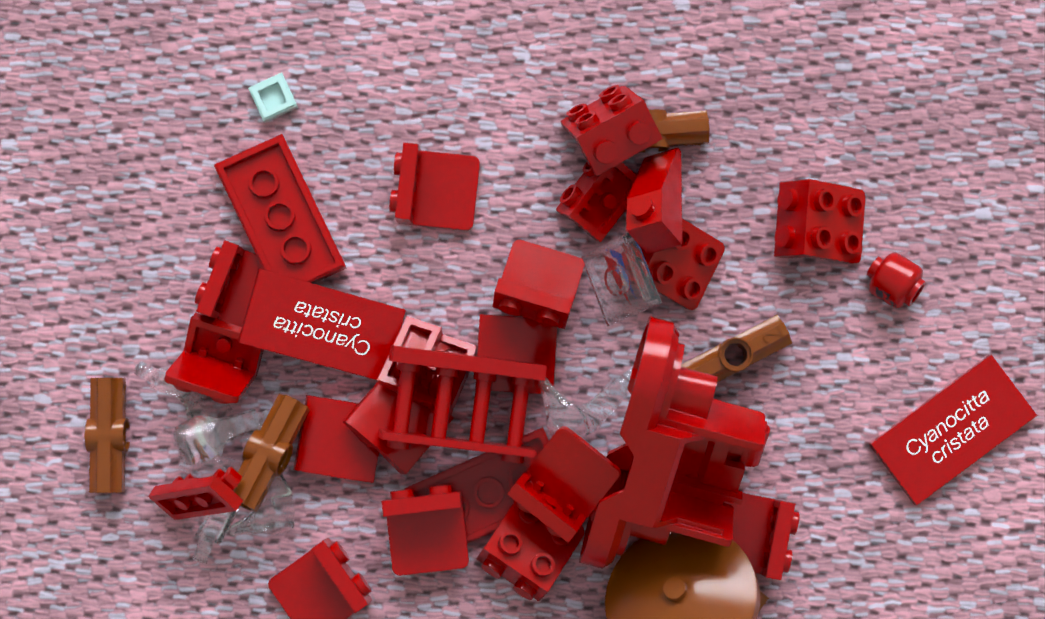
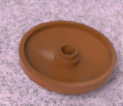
[605,531,760,619]

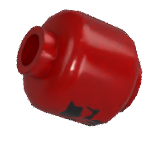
[866,252,926,309]

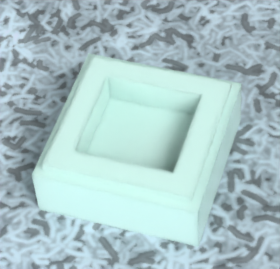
[248,72,298,123]

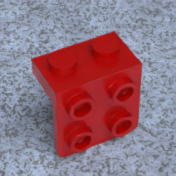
[561,85,663,176]
[389,142,480,231]
[774,179,866,264]
[620,218,725,310]
[195,240,263,327]
[492,240,585,329]
[164,312,264,404]
[507,426,621,543]
[381,484,469,576]
[724,493,800,580]
[476,503,585,601]
[268,538,372,619]

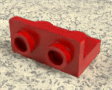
[556,162,637,242]

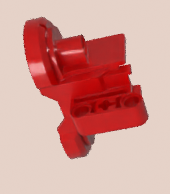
[579,316,770,569]

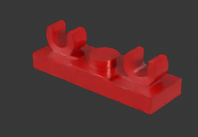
[148,467,243,520]

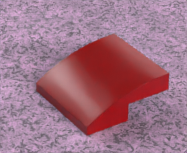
[475,314,558,395]
[377,316,478,416]
[343,382,454,474]
[293,395,379,483]

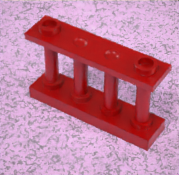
[378,345,547,463]

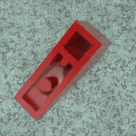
[626,147,682,254]

